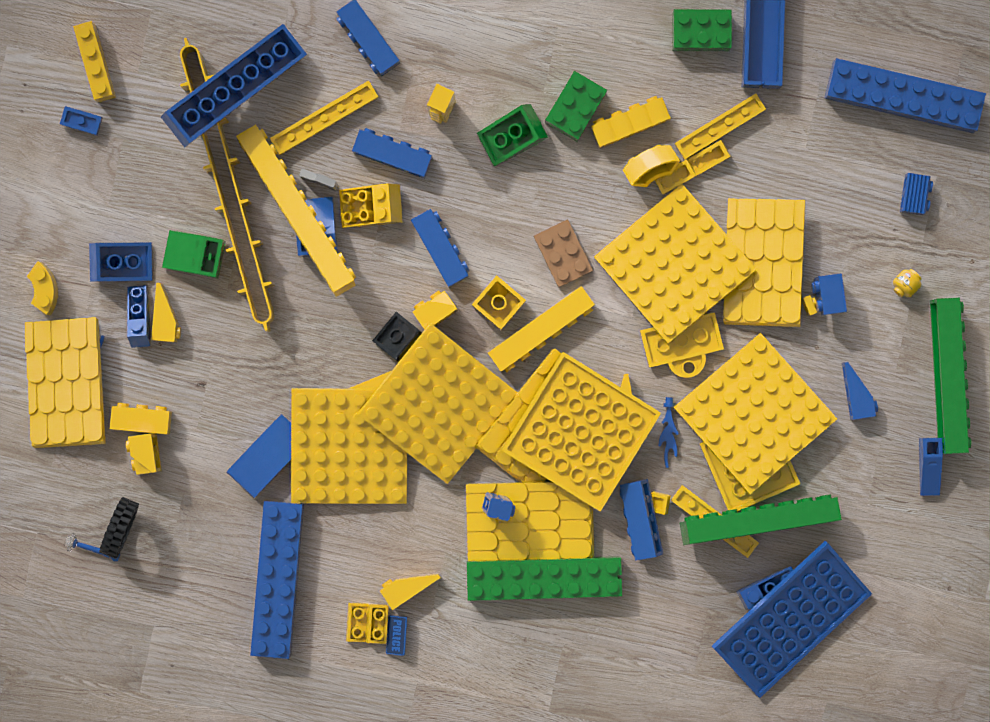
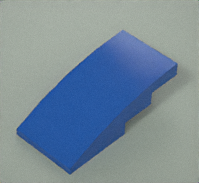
[226,414,291,498]

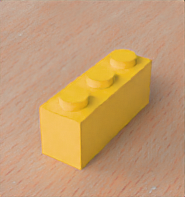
[110,403,172,434]

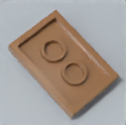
[533,219,593,288]

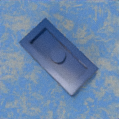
[60,106,103,136]

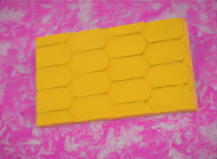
[723,198,806,327]
[25,317,106,448]
[475,349,561,482]
[466,482,594,561]

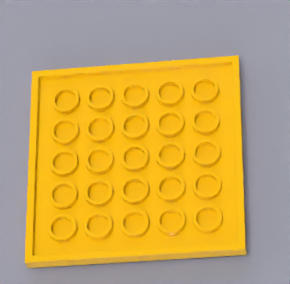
[594,184,757,344]
[357,323,518,484]
[674,333,837,495]
[502,352,661,512]
[291,388,407,504]

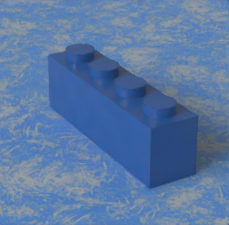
[336,0,400,76]
[352,128,432,179]
[411,209,470,287]
[619,479,663,561]

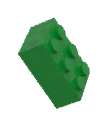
[672,9,732,51]
[545,71,607,142]

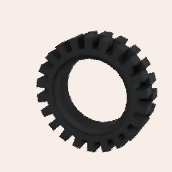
[99,497,139,559]

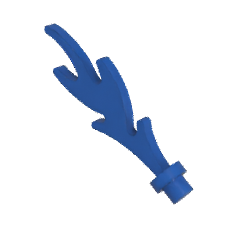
[658,397,679,468]

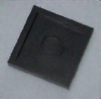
[372,312,422,362]

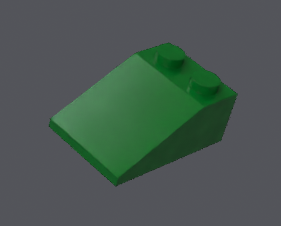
[477,104,548,166]

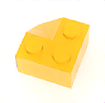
[472,275,526,330]
[413,291,458,330]
[126,433,162,475]

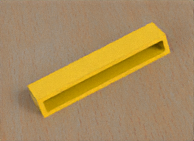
[488,286,595,373]

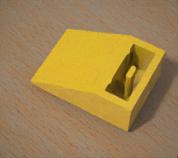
[339,183,403,228]

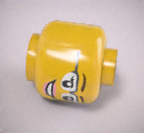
[893,269,922,298]

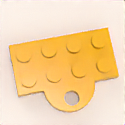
[640,312,724,378]

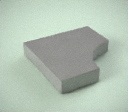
[299,169,338,191]

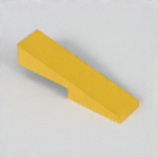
[655,140,732,195]

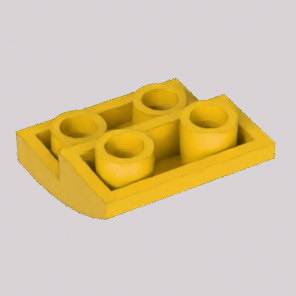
[346,602,389,644]

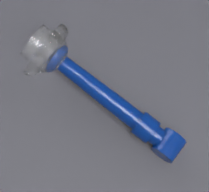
[64,533,121,561]

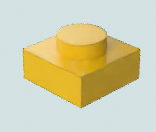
[802,295,817,316]
[651,491,671,515]

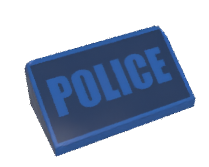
[386,615,408,656]

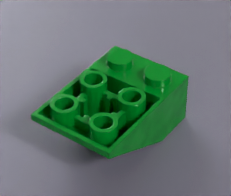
[162,230,226,279]

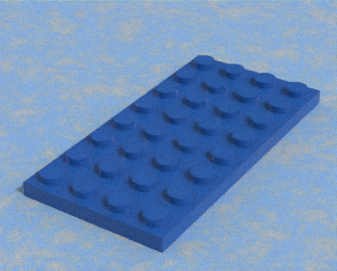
[712,541,872,698]

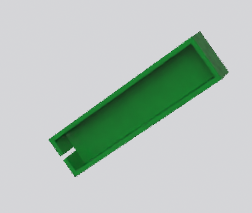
[930,297,971,454]
[679,494,842,546]
[467,556,622,601]

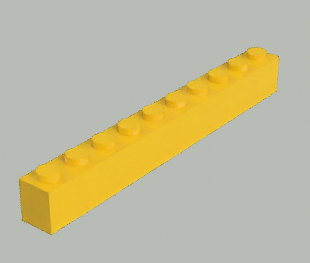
[236,124,356,297]

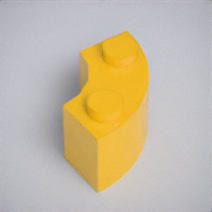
[623,145,680,188]
[27,261,58,316]

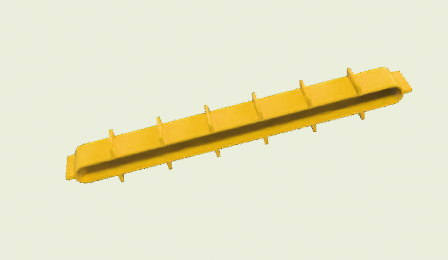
[180,38,275,332]

